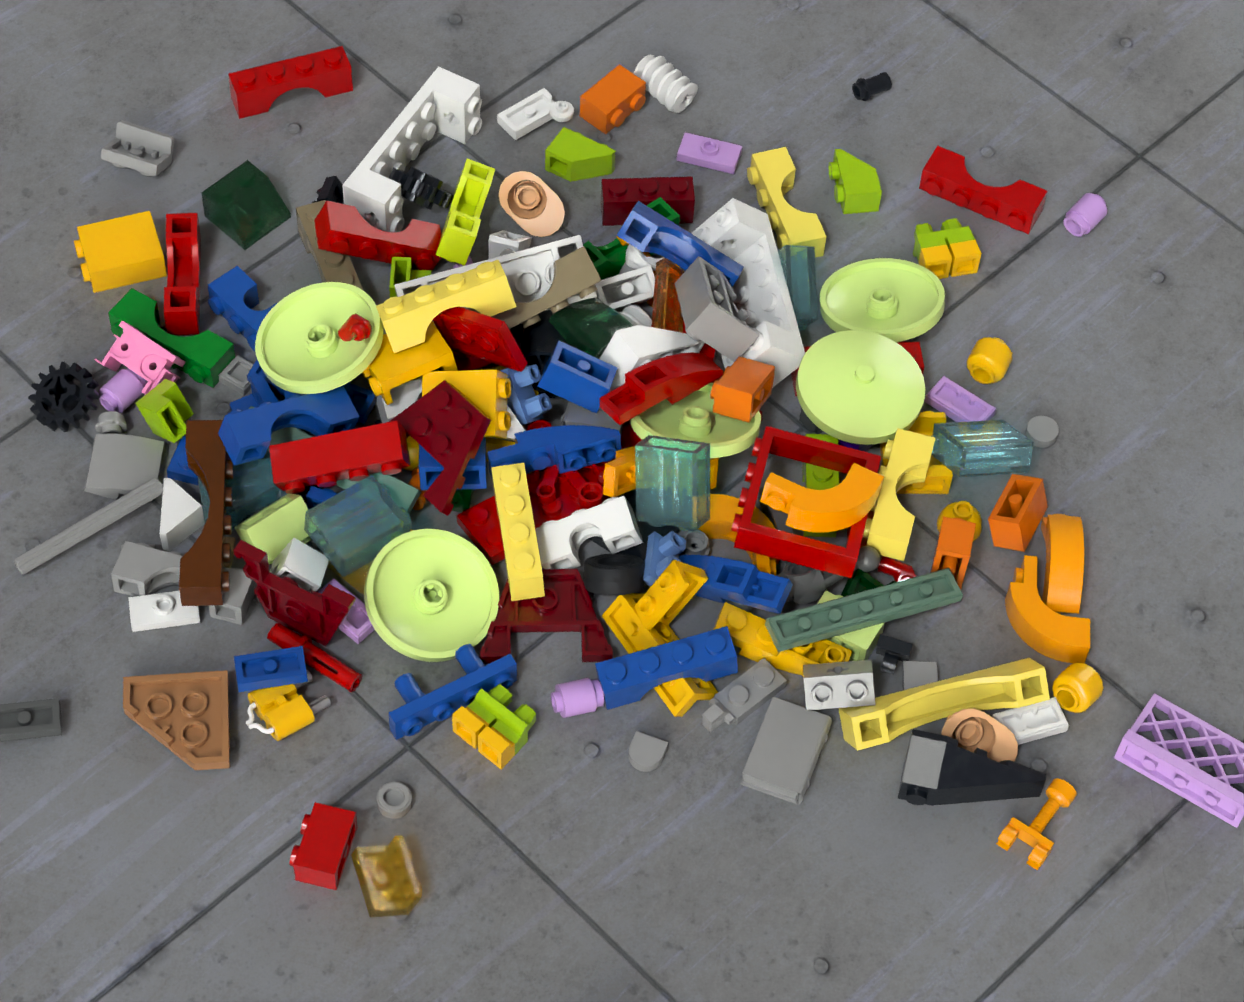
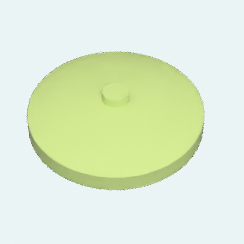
[820,258,945,343]
[255,282,384,394]
[796,330,925,445]
[630,383,761,458]
[364,529,499,662]

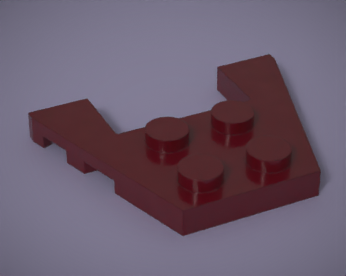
[389,380,491,516]
[233,540,356,647]
[480,569,613,664]

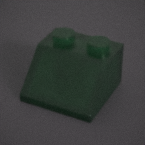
[201,160,291,250]

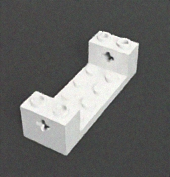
[342,66,482,232]
[691,198,805,388]
[394,235,597,328]

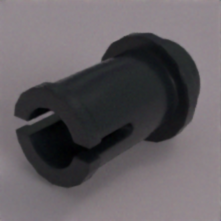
[852,72,892,101]

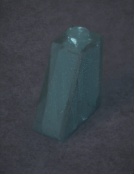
[778,245,818,331]
[198,458,282,530]

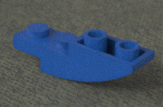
[487,425,621,481]
[678,555,793,615]

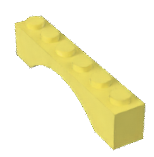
[838,658,1050,751]

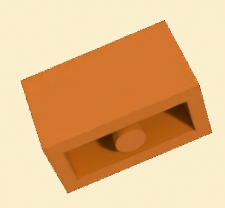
[579,64,646,134]
[710,356,775,423]
[988,474,1048,552]
[930,516,976,590]

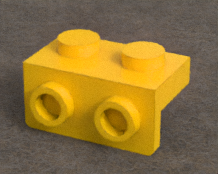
[634,560,708,630]

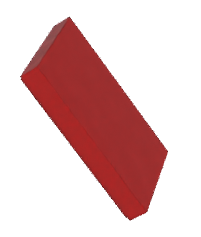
[433,307,528,372]

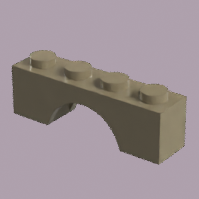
[296,200,364,291]
[468,246,602,335]

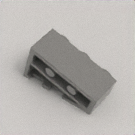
[675,256,760,362]

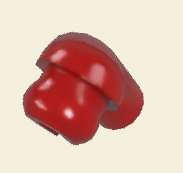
[338,313,372,341]
[878,556,917,582]

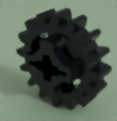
[389,166,454,210]
[28,362,100,432]

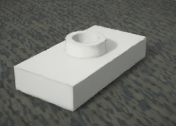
[128,591,200,632]
[992,697,1069,745]

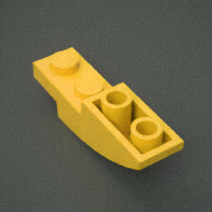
[713,602,852,676]

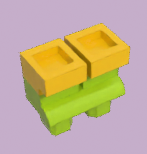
[913,218,982,279]
[452,684,536,770]

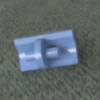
[501,364,552,425]
[643,531,686,586]

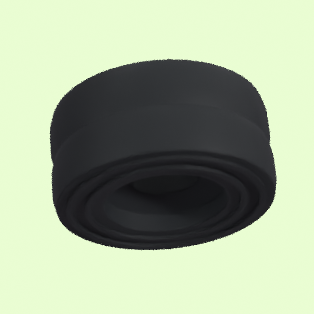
[584,554,644,595]

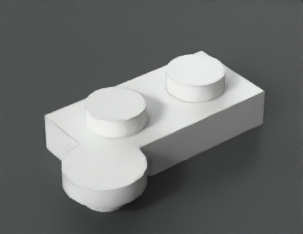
[497,88,574,140]

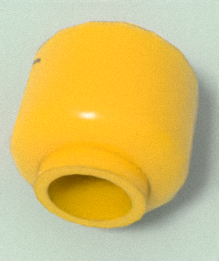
[967,337,1013,384]
[1052,662,1104,713]

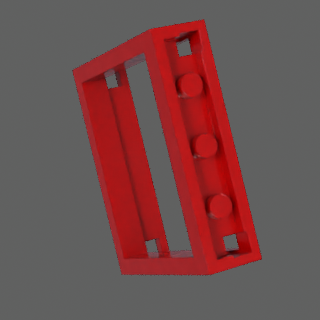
[731,426,881,578]

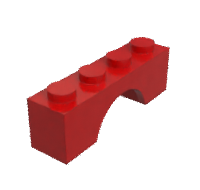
[228,46,353,119]
[919,145,1047,234]
[314,201,441,272]
[164,213,201,335]

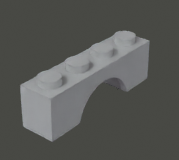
[111,541,255,625]

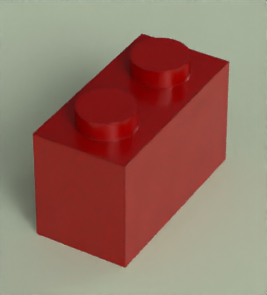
[290,802,358,890]

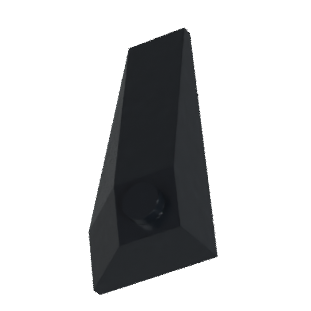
[898,729,1046,806]

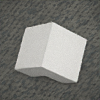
[270,538,329,593]

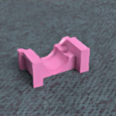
[94,321,185,395]

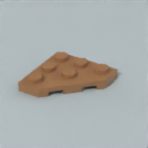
[123,670,230,770]

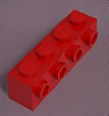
[269,420,411,494]

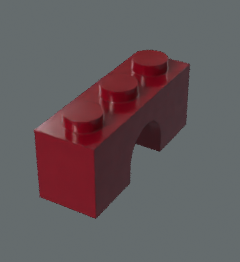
[600,176,695,226]

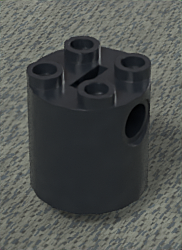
[519,308,586,398]

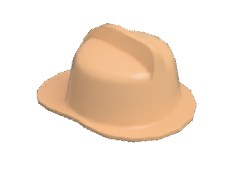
[498,171,565,237]
[941,708,1018,762]

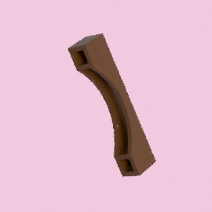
[179,420,234,606]

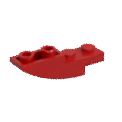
[599,352,723,425]

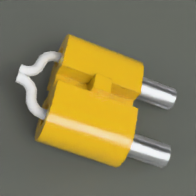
[246,670,331,741]

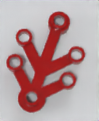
[526,420,611,509]

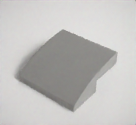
[84,434,164,502]

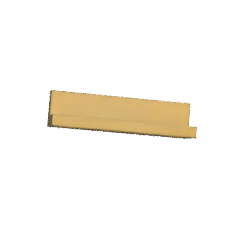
[602,593,718,717]

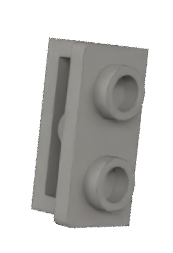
[101,120,174,176]

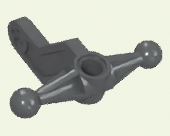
[728,487,880,612]

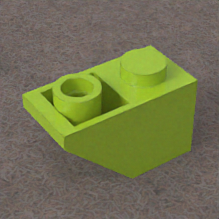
[545,127,616,182]
[828,149,882,214]

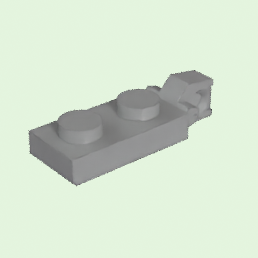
[701,658,787,733]

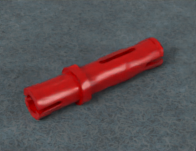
[267,623,363,692]

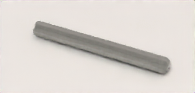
[14,478,163,574]

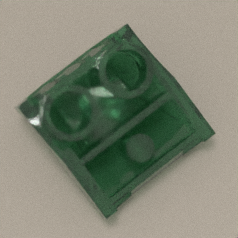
[549,298,634,359]

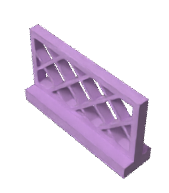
[1114,693,1244,828]

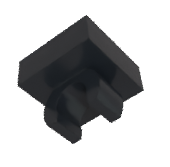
[312,176,344,204]
[876,634,913,675]

